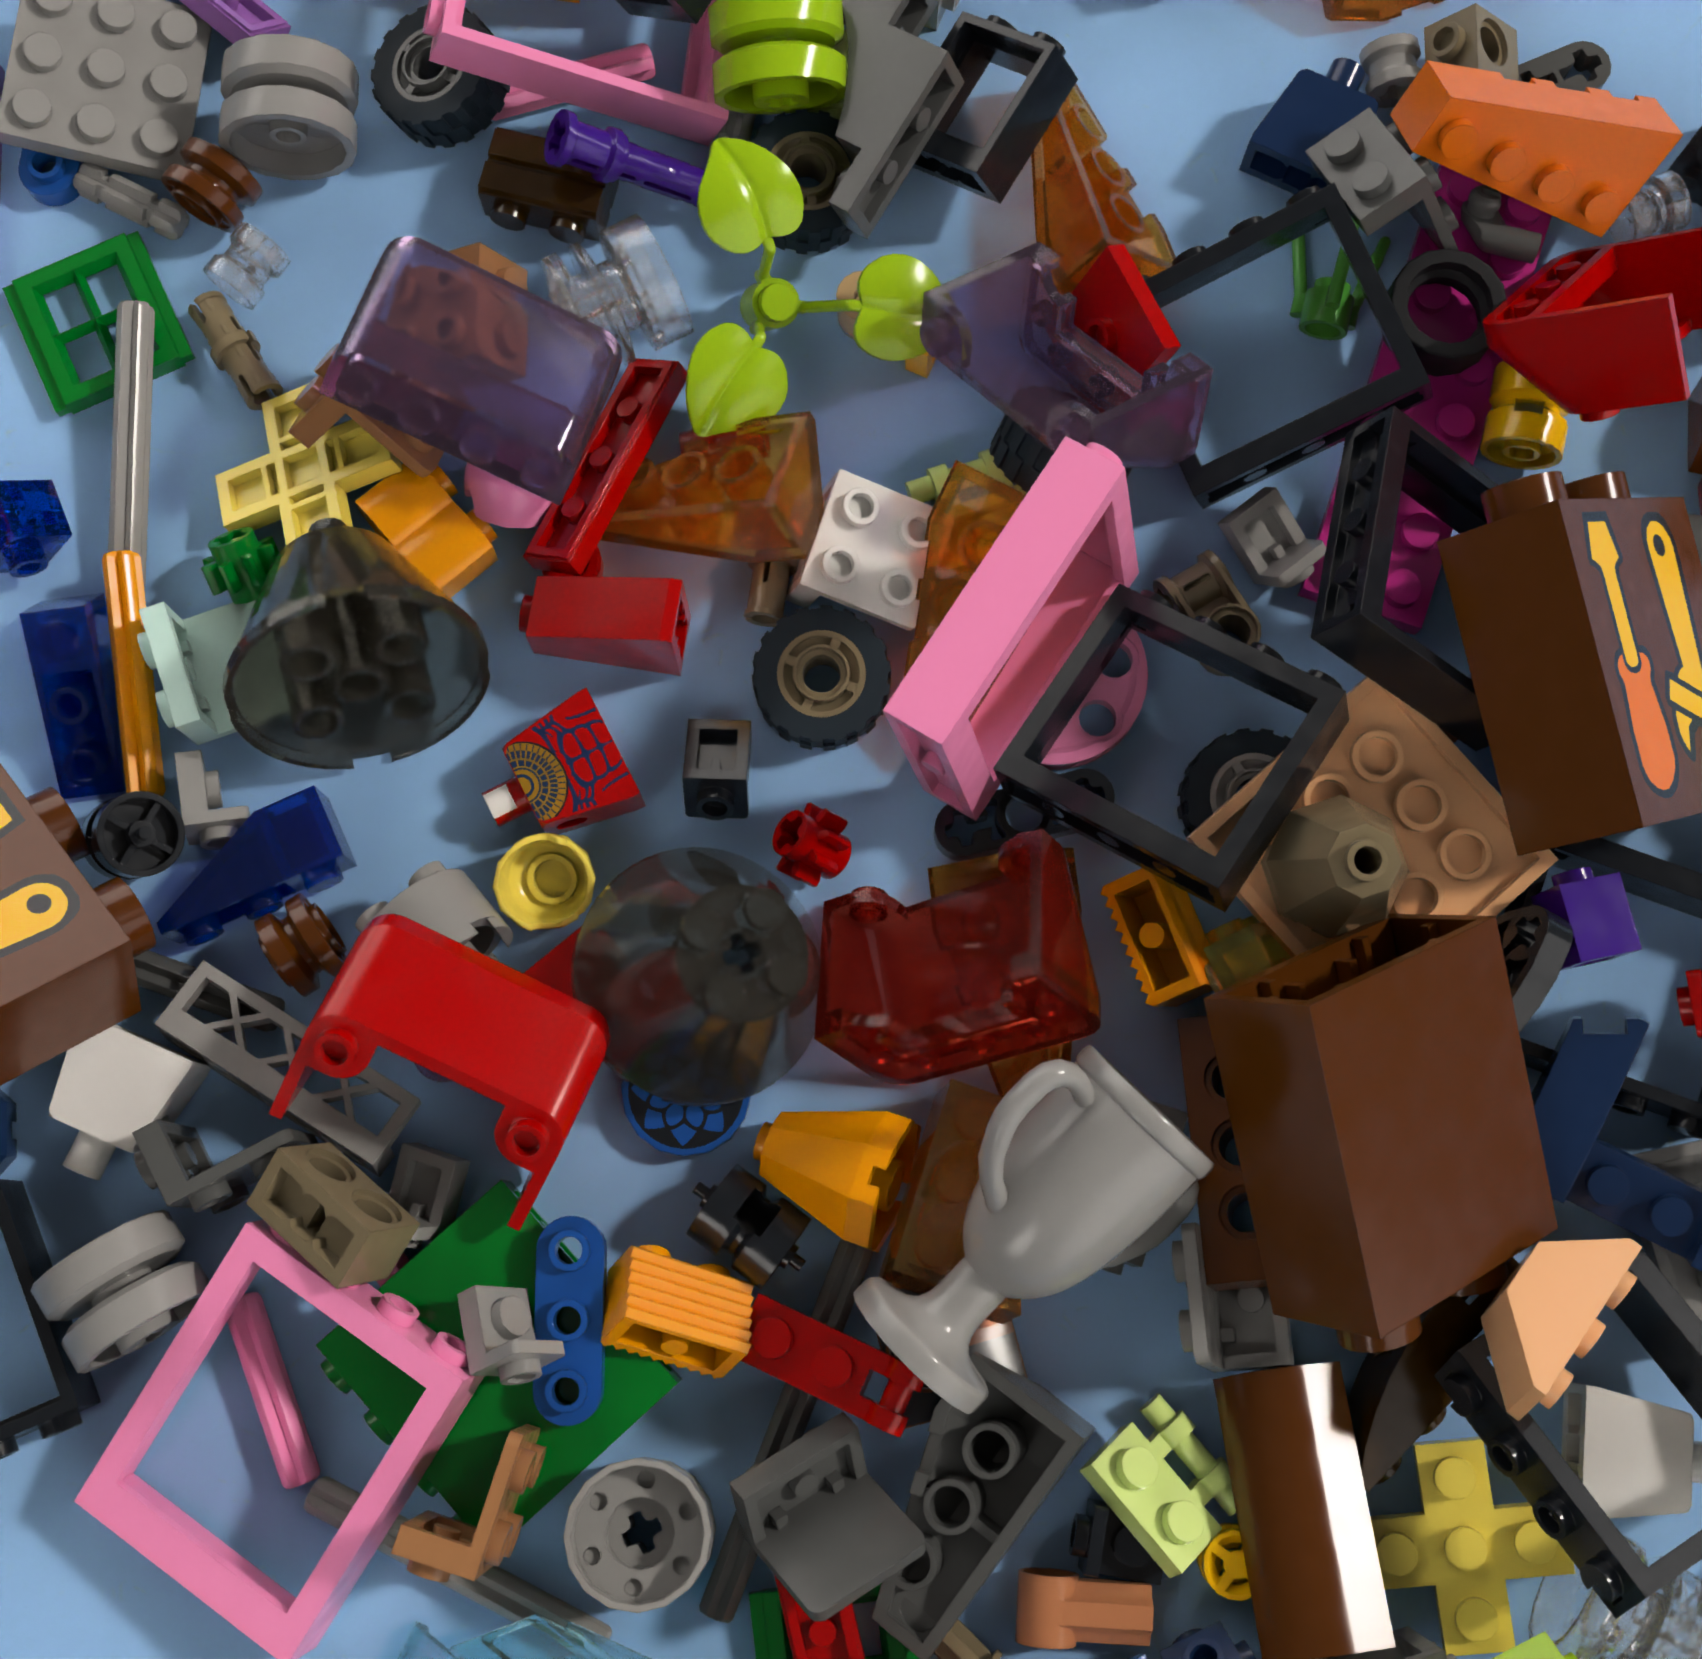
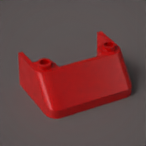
[1482,227,1702,422]
[268,914,611,1231]

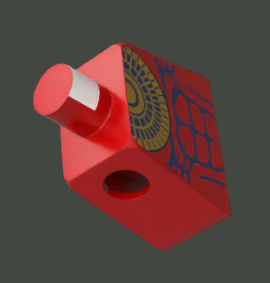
[482,688,646,835]

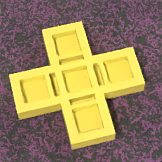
[215,383,402,567]
[1370,1436,1575,1656]

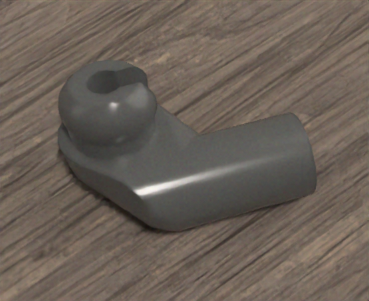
[1461,185,1542,264]

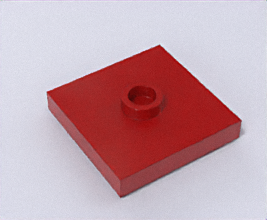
[1048,244,1181,422]

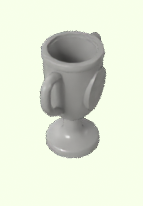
[853,1045,1214,1414]

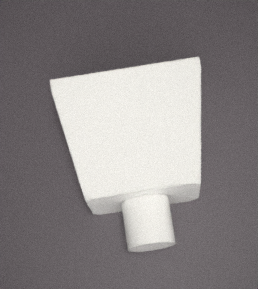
[49,1024,211,1180]
[1561,1382,1702,1519]

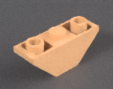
[1480,1238,1642,1421]

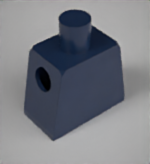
[1239,58,1379,194]

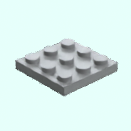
[0,0,212,180]

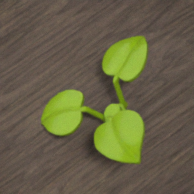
[685,137,956,437]

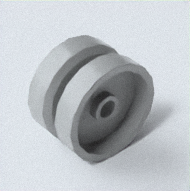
[218,34,359,180]
[30,1210,209,1374]

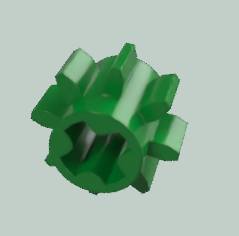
[201,527,284,604]

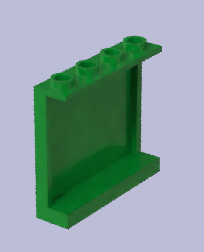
[315,1179,682,1526]

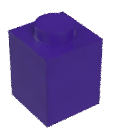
[1530,867,1642,971]

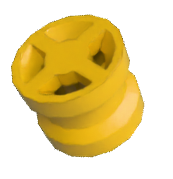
[1196,1522,1251,1601]

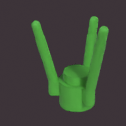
[1290,215,1391,340]

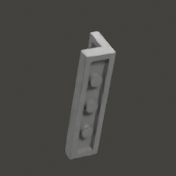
[154,960,421,1178]

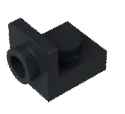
[682,719,752,820]
[1069,1498,1163,1585]

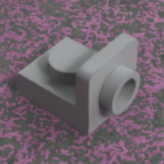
[174,750,254,850]
[457,1285,565,1385]

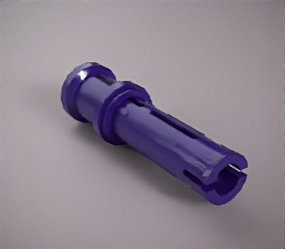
[544,109,704,207]

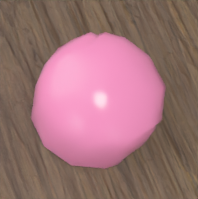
[464,441,559,529]

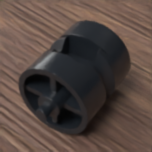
[81,791,185,880]
[686,1164,812,1290]

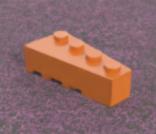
[1390,60,1683,238]

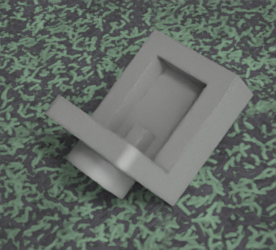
[1218,487,1326,588]
[389,1143,470,1249]

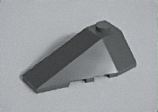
[871,1352,1096,1659]

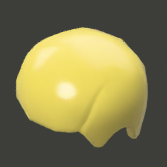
[492,833,596,931]

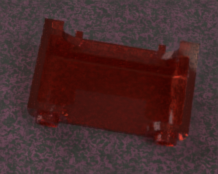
[814,828,1101,1085]

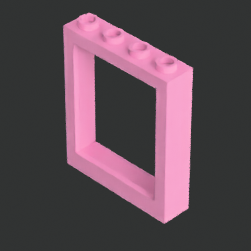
[423,0,729,146]
[883,436,1139,821]
[74,1220,485,1659]

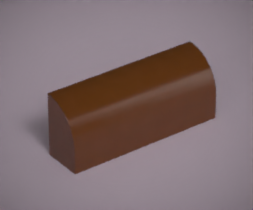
[1213,1361,1396,1659]

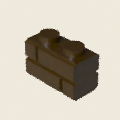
[478,127,619,244]

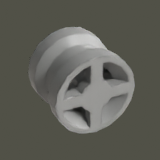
[1359,33,1421,108]

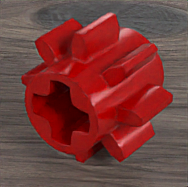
[772,802,852,887]

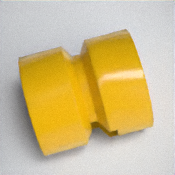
[1480,361,1568,470]

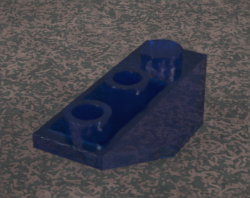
[19,593,126,799]
[156,785,357,946]

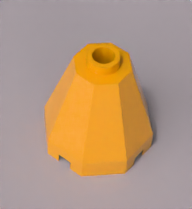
[753,1111,921,1253]

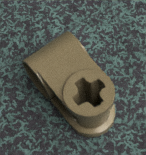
[1153,550,1261,676]

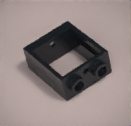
[912,11,1078,204]

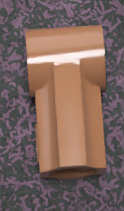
[1015,1567,1154,1649]

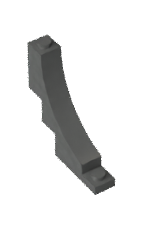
[828,0,965,239]

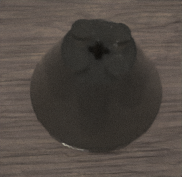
[223,518,490,769]
[571,847,826,1107]

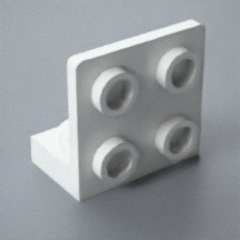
[786,469,954,631]

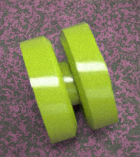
[708,0,847,115]

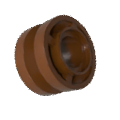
[161,137,263,233]
[254,893,347,997]

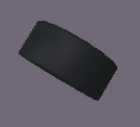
[1381,248,1506,377]

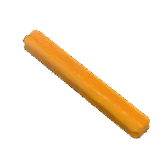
[102,550,166,796]

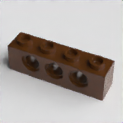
[1177,1015,1267,1292]

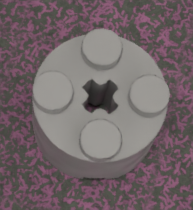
[355,861,513,962]

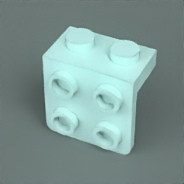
[137,591,315,745]

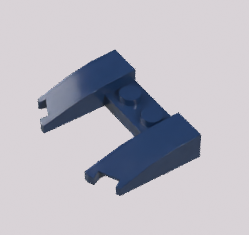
[1531,1016,1702,1271]

